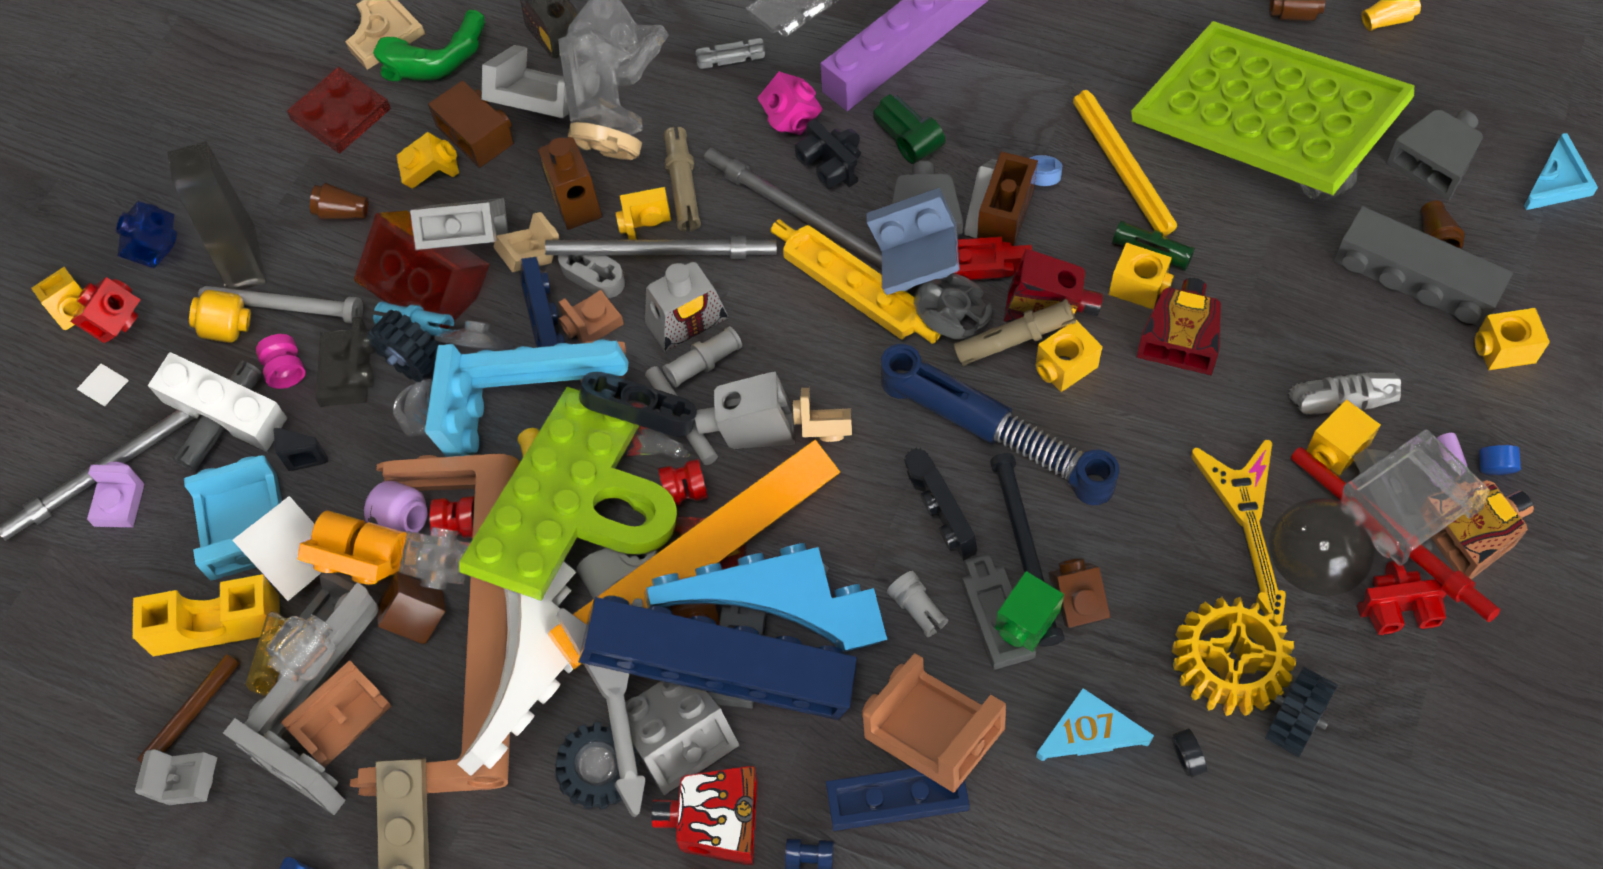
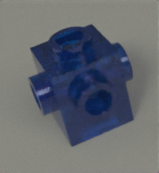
[116,201,177,268]

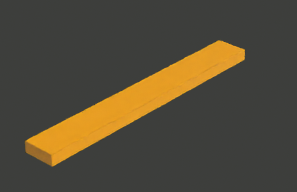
[548,440,840,670]

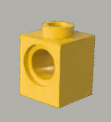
[1109,243,1174,310]
[1475,308,1550,370]
[1035,320,1102,392]
[1307,399,1381,476]

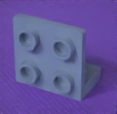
[867,188,960,295]

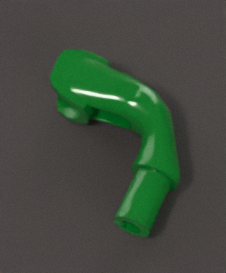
[373,10,486,81]

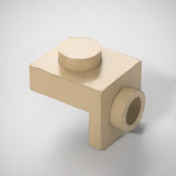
[493,212,559,272]
[793,388,852,442]

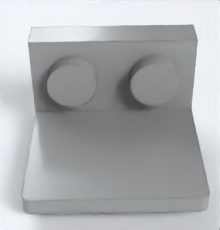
[625,681,740,795]

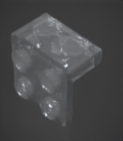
[568,0,669,85]

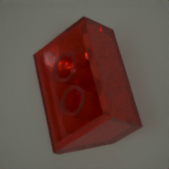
[354,210,490,329]

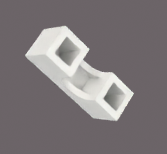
[148,352,287,452]

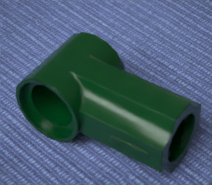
[873,94,946,164]

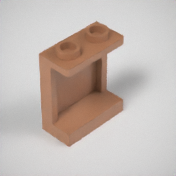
[862,653,1006,793]

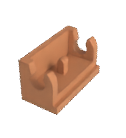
[281,660,392,768]

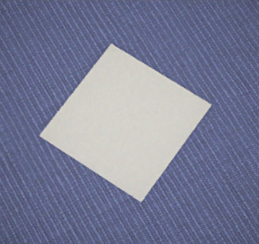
[232,496,322,601]

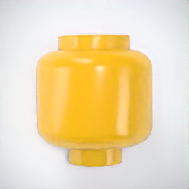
[189,290,251,343]

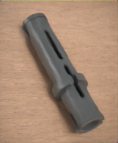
[173,360,263,473]

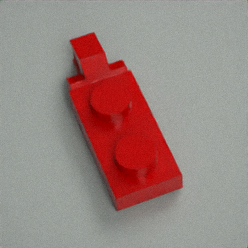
[942,237,1032,280]

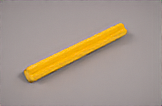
[1073,90,1177,237]

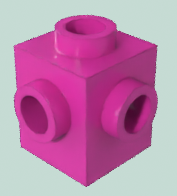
[758,71,823,136]

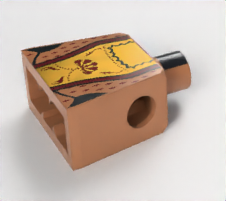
[1419,480,1534,579]

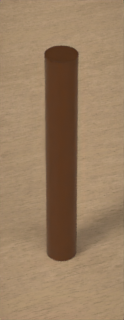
[136,654,240,763]

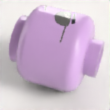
[364,481,428,537]

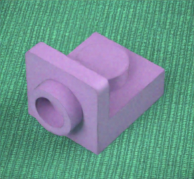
[87,462,145,528]

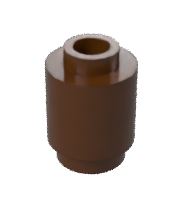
[1269,0,1326,21]

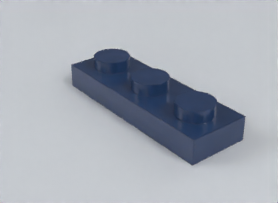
[520,257,565,348]
[826,768,970,831]

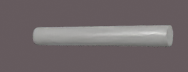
[645,366,718,465]

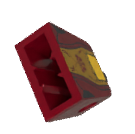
[1003,249,1103,329]
[1136,278,1221,376]

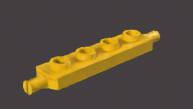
[770,219,941,344]

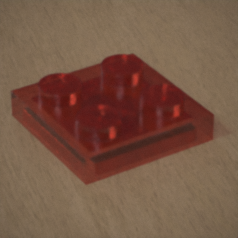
[287,66,391,154]

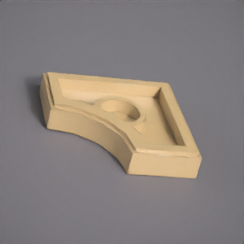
[345,0,425,70]

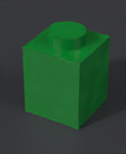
[995,571,1064,652]

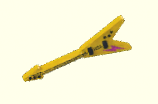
[1191,440,1286,627]

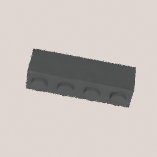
[1334,206,1514,327]

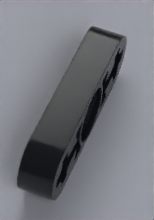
[579,372,697,437]

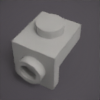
[135,749,217,805]

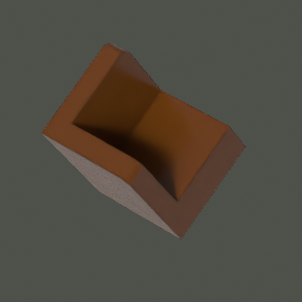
[377,572,446,644]

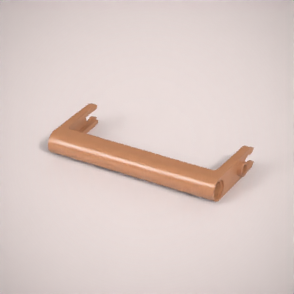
[350,454,520,796]

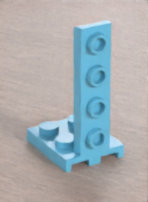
[425,339,629,457]

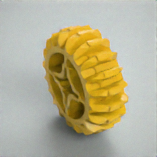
[1172,597,1296,716]

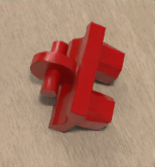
[1357,560,1447,635]

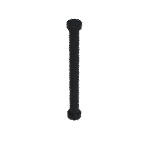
[990,453,1065,647]

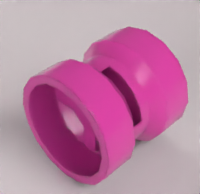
[256,334,305,389]

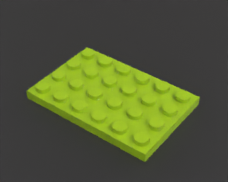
[1131,21,1415,195]

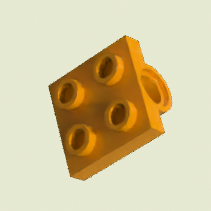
[297,510,417,585]

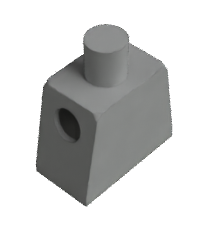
[695,372,795,449]

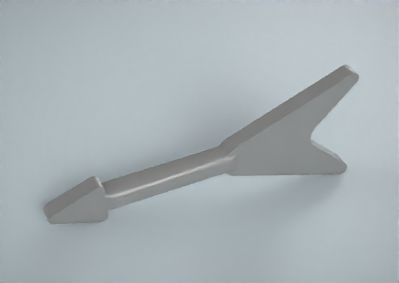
[556,598,645,817]

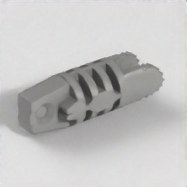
[1288,372,1401,415]

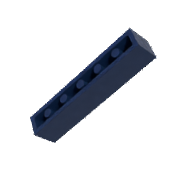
[578,596,857,720]

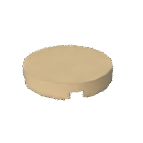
[568,122,642,160]

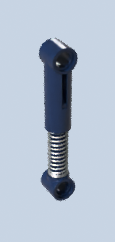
[881,344,1119,505]

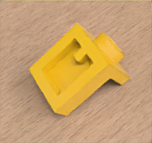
[615,187,671,240]
[31,267,82,330]

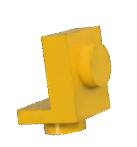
[396,132,459,189]

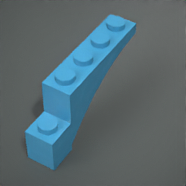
[644,543,887,652]

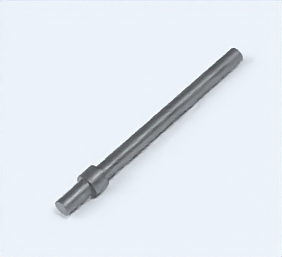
[704,148,882,269]
[545,236,777,259]
[0,410,194,541]

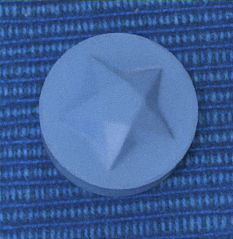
[1030,155,1062,186]

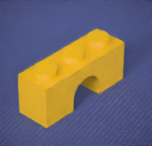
[133,574,281,657]

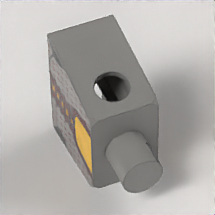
[645,262,728,352]

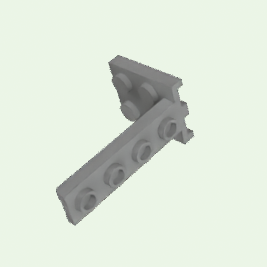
[223,582,379,815]

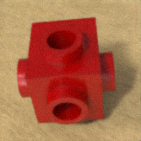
[70,277,141,343]

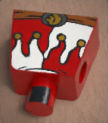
[651,766,758,865]

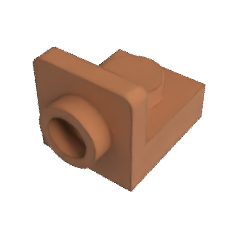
[558,290,624,344]

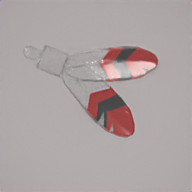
[623,402,690,459]

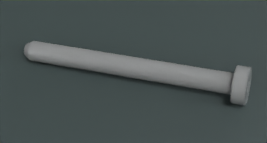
[198,286,363,324]

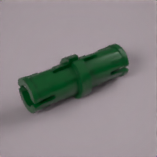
[1112,220,1195,271]

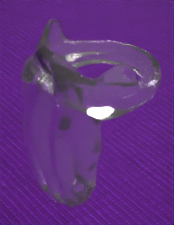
[392,379,433,437]

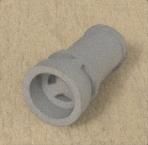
[887,571,949,637]

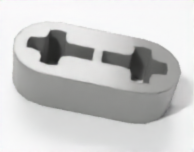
[558,255,625,298]

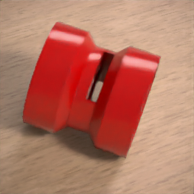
[658,459,708,506]
[430,496,475,540]

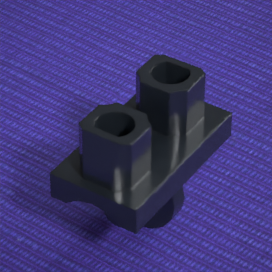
[795,118,861,188]

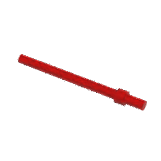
[1291,447,1501,622]

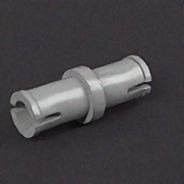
[663,326,742,388]

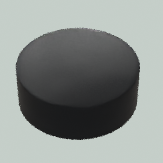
[1172,728,1207,778]

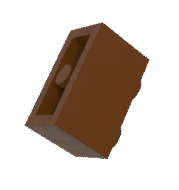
[428,80,514,168]
[977,151,1038,246]

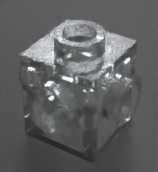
[399,527,470,590]

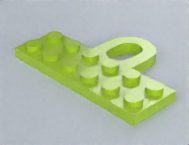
[459,387,677,601]

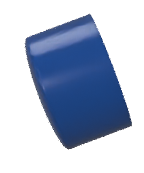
[1479,445,1521,475]

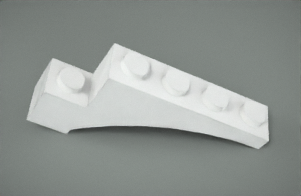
[457,561,576,776]

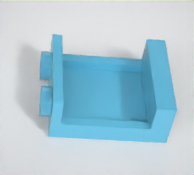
[184,455,282,581]

